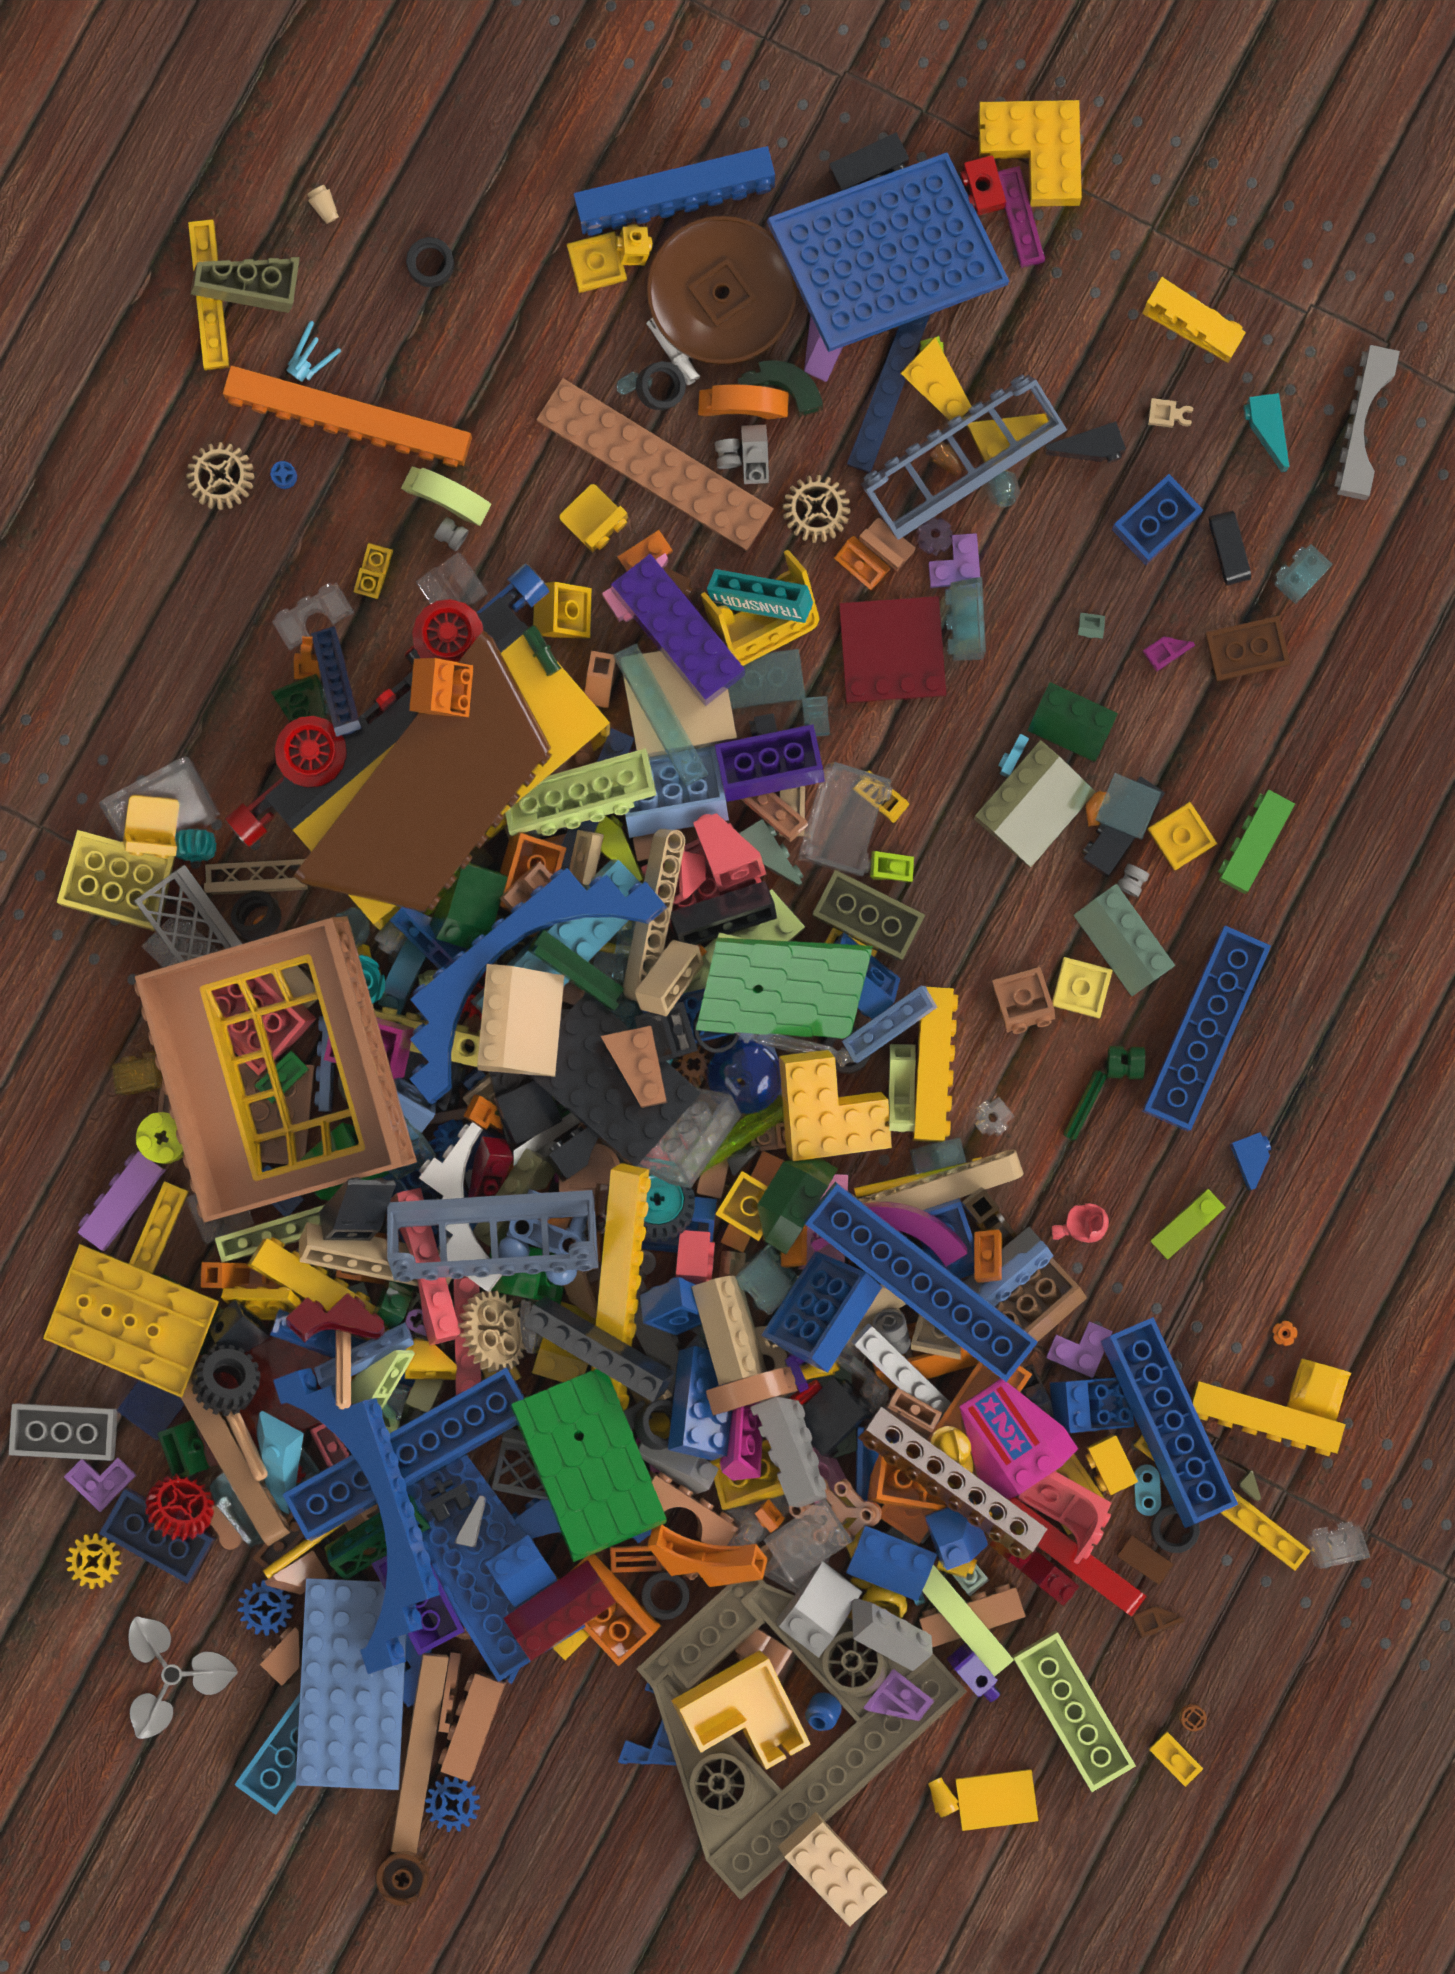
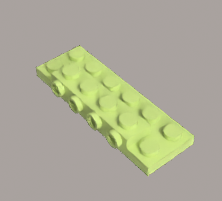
[505,748,657,836]

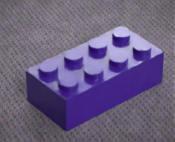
[715,724,825,802]

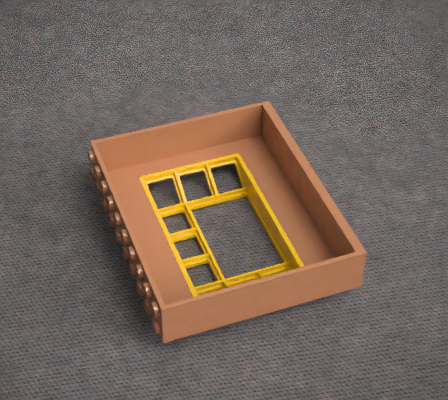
[134,916,417,1223]

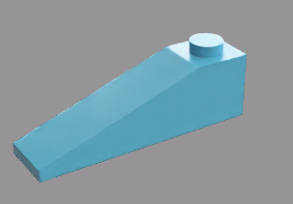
[257,1411,304,1514]

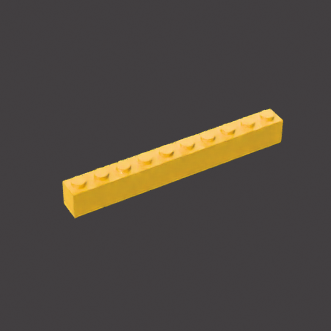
[591,1163,651,1411]

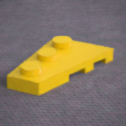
[900,337,972,420]
[967,414,1048,462]

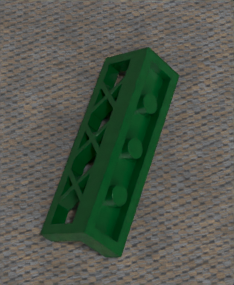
[527,930,624,1011]
[324,1494,430,1580]

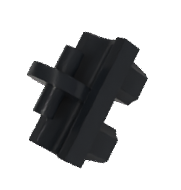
[424,1477,472,1522]

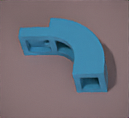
[378,938,428,1014]

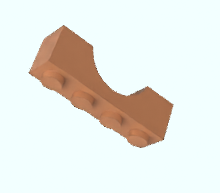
[649,1470,738,1546]

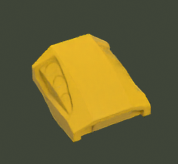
[1286,1359,1351,1421]

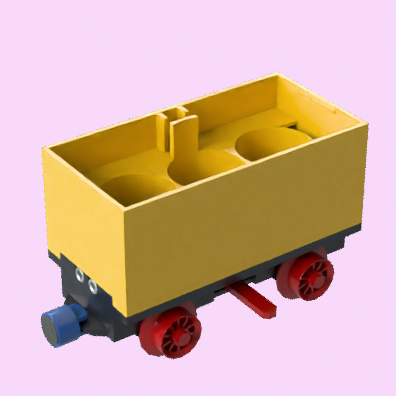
[225,563,610,932]

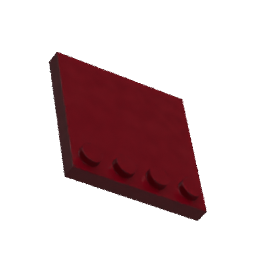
[839,596,946,704]

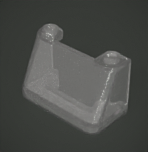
[99,757,220,842]
[798,762,893,877]

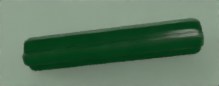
[1063,1070,1107,1140]

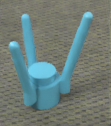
[286,321,341,382]

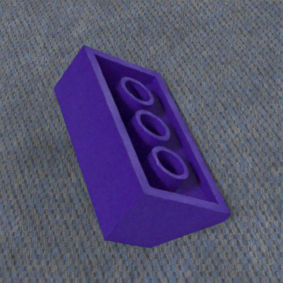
[372,1555,465,1655]

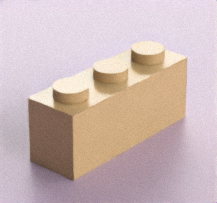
[635,940,704,1016]

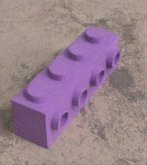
[78,1151,166,1251]

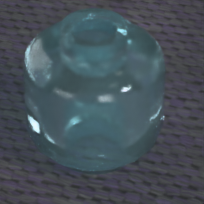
[985,470,1020,507]

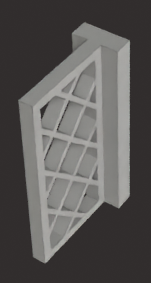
[134,865,242,963]

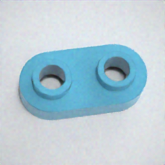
[1134,1464,1161,1516]

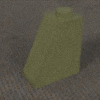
[400,1379,445,1424]

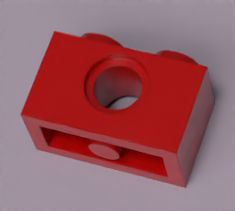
[960,155,1006,216]

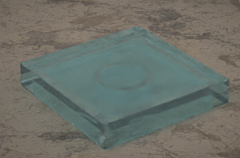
[1095,773,1161,839]

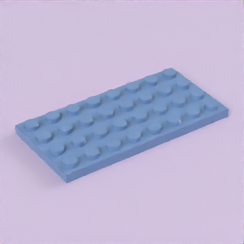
[296,1578,407,1790]

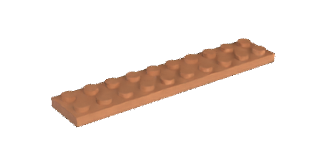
[536,378,774,552]

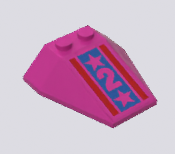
[959,1378,1078,1499]

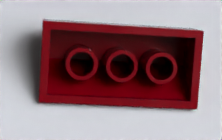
[503,1560,617,1661]

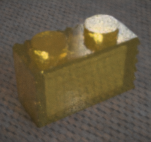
[112,1051,164,1096]

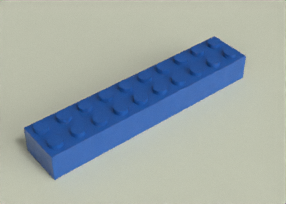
[804,1181,1038,1382]
[282,1368,524,1541]

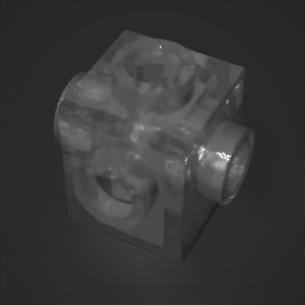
[974,1097,1015,1136]

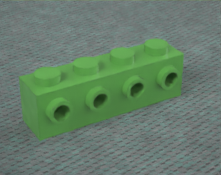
[1218,790,1295,894]

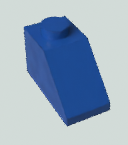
[1230,1132,1271,1191]

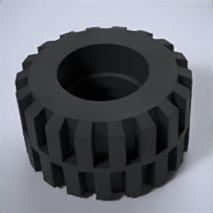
[192,1345,260,1416]

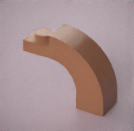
[706,1366,798,1415]

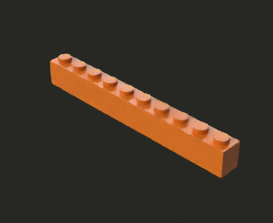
[223,366,472,468]

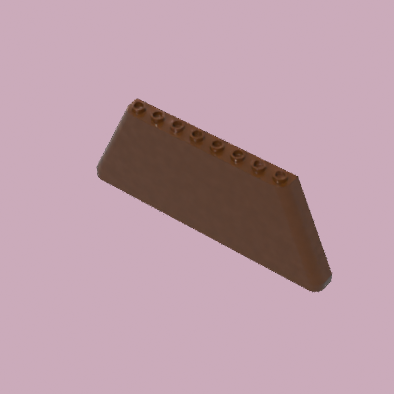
[293,631,552,912]

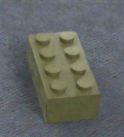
[812,870,925,962]

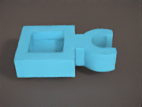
[998,734,1029,778]

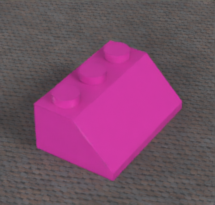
[720,1402,763,1480]

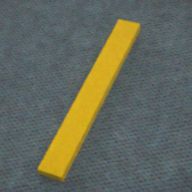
[1134,1435,1310,1571]

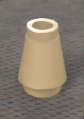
[307,185,339,224]

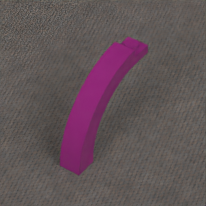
[810,1202,967,1267]

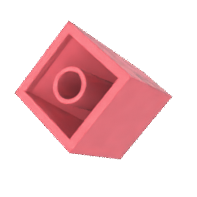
[693,813,766,892]

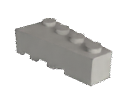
[750,1397,827,1508]

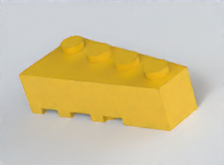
[1142,277,1246,363]

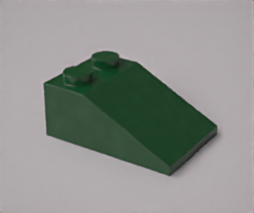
[429,863,508,949]

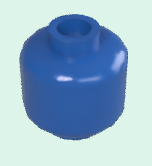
[805,1692,841,1731]

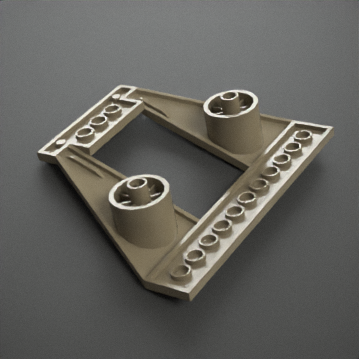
[637,1580,967,1900]

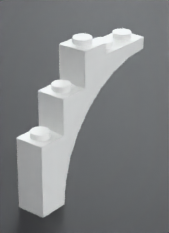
[419,1122,502,1292]

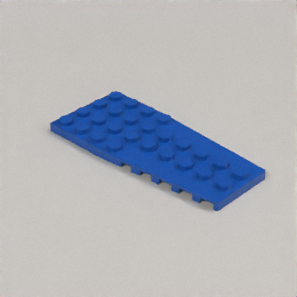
[406,1454,586,1682]

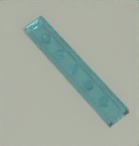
[613,644,709,787]

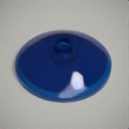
[707,1040,781,1114]

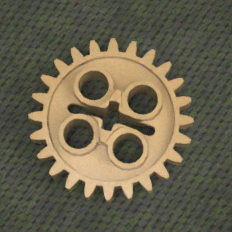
[458,1291,528,1373]

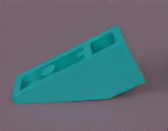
[1243,393,1289,472]

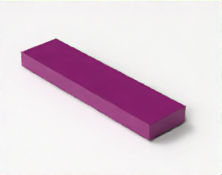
[998,166,1045,268]

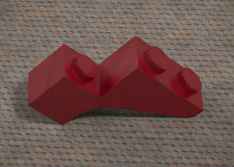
[286,1293,385,1342]
[990,1530,1080,1606]

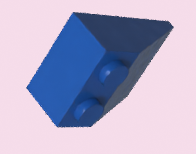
[920,1198,975,1279]

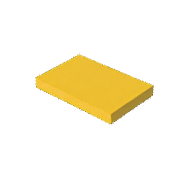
[955,1769,1038,1831]

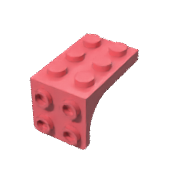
[1017,1471,1111,1564]

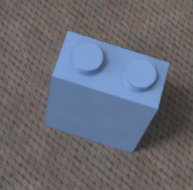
[394,1078,436,1145]

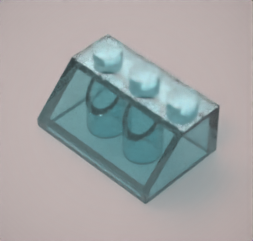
[945,577,986,661]

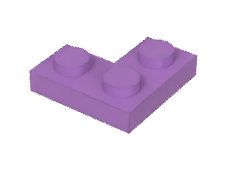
[929,533,981,588]
[1046,1321,1113,1378]
[64,1458,137,1512]

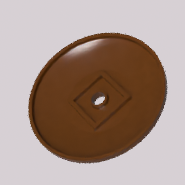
[647,216,797,365]

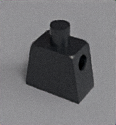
[205,1299,270,1354]

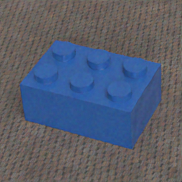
[1112,474,1203,566]

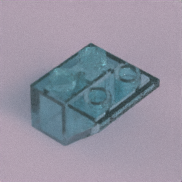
[735,1244,799,1315]

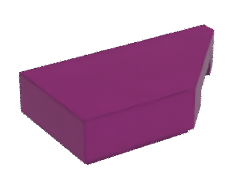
[1142,636,1195,672]

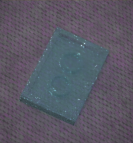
[728,649,806,709]

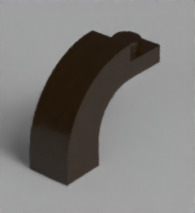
[961,1187,1018,1249]

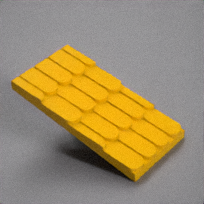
[43,1244,219,1398]

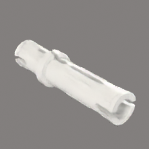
[646,318,700,385]

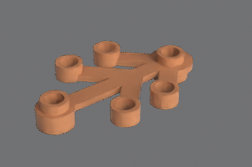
[789,1478,882,1546]

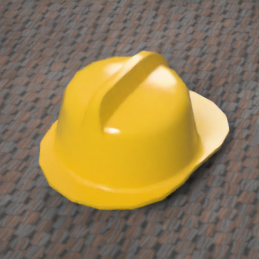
[930,1426,973,1487]

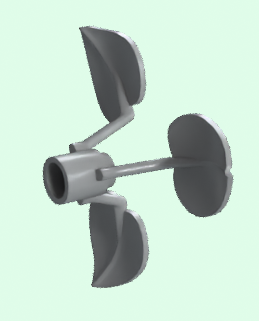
[129,1617,237,1739]

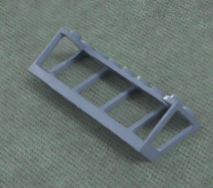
[861,374,1067,540]
[387,1190,598,1282]

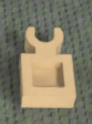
[1148,398,1193,428]

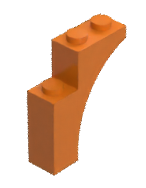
[648,1525,767,1587]

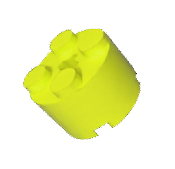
[136,1112,184,1164]

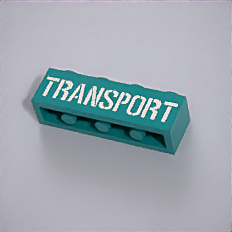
[707,569,813,623]

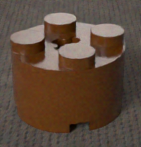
[376,1851,430,1906]

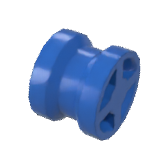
[270,461,297,489]

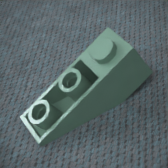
[739,819,804,887]

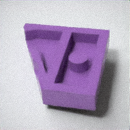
[864,1669,934,1721]

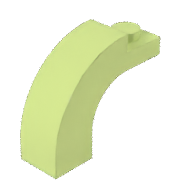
[401,466,491,526]
[889,1044,916,1132]

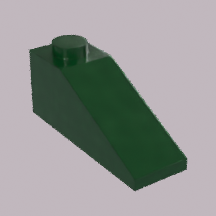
[373,1280,414,1329]

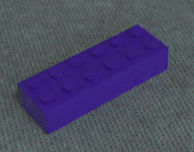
[611,554,745,706]

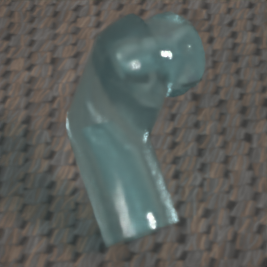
[617,372,653,395]

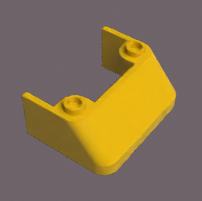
[701,550,819,666]

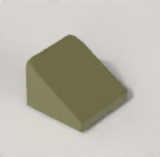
[1237,1469,1261,1501]

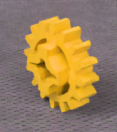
[66,1533,123,1589]

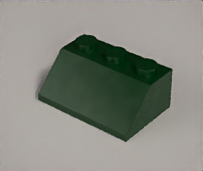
[1027,682,1118,762]

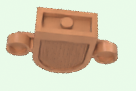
[558,1123,625,1196]

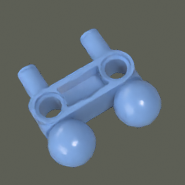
[498,1189,588,1286]

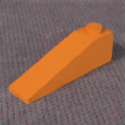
[867,1452,975,1511]

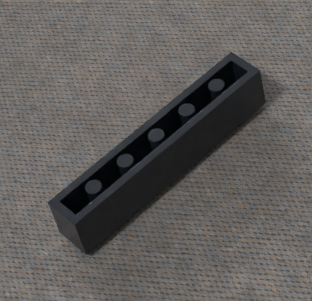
[524,1296,675,1402]

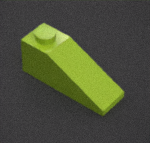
[1150,1189,1226,1260]

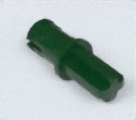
[523,626,562,677]

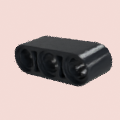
[1208,510,1251,586]

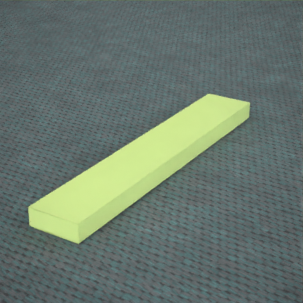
[912,1542,1014,1677]

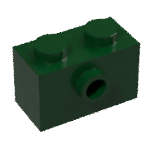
[157,1420,212,1479]

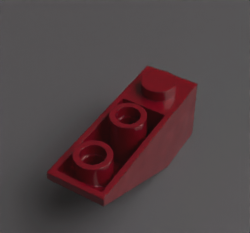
[468,1136,513,1198]

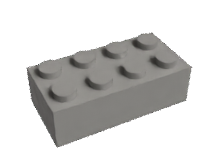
[9,1403,118,1460]

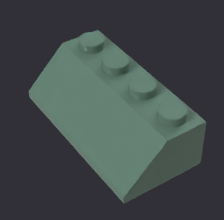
[1073,884,1175,997]

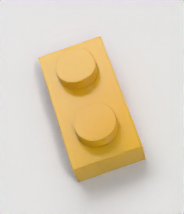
[1149,1731,1203,1787]

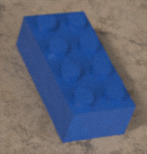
[668,1346,732,1460]

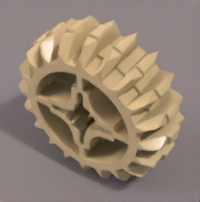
[186,442,255,510]
[783,475,850,543]

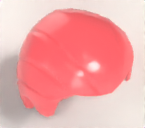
[1051,1203,1109,1243]

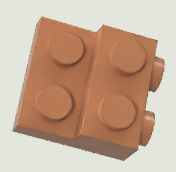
[992,967,1055,1034]

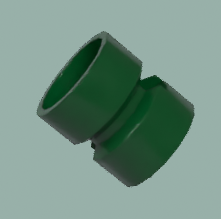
[1107,1046,1145,1080]

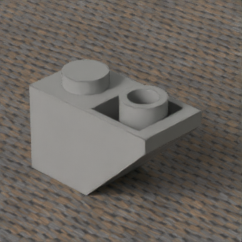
[741,425,769,484]

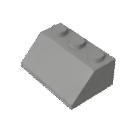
[852,1598,933,1671]

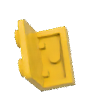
[560,484,628,553]
[123,795,179,858]

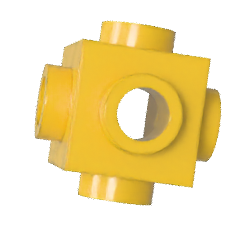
[615,225,652,266]

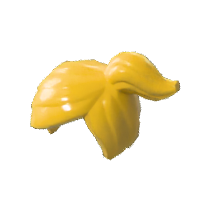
[851,1577,907,1619]

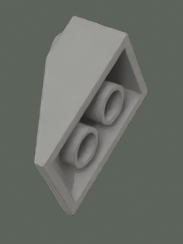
[775,1561,862,1658]

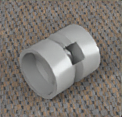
[873,1309,911,1355]

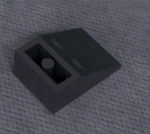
[319,1177,396,1241]

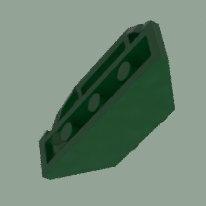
[757,1158,838,1255]

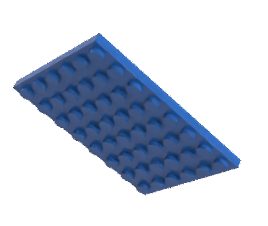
[767,153,1009,352]

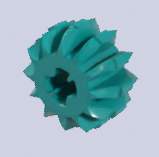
[175,828,216,862]

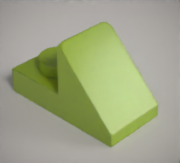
[870,851,914,882]

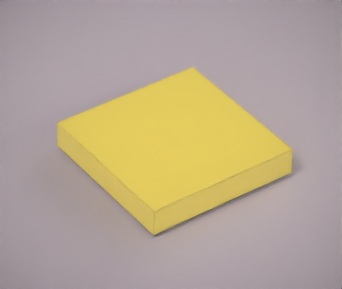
[1052,957,1113,1019]

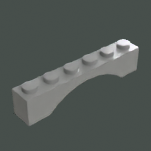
[1334,345,1400,500]

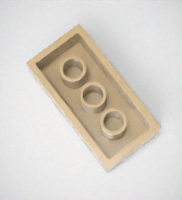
[778,1812,887,1926]

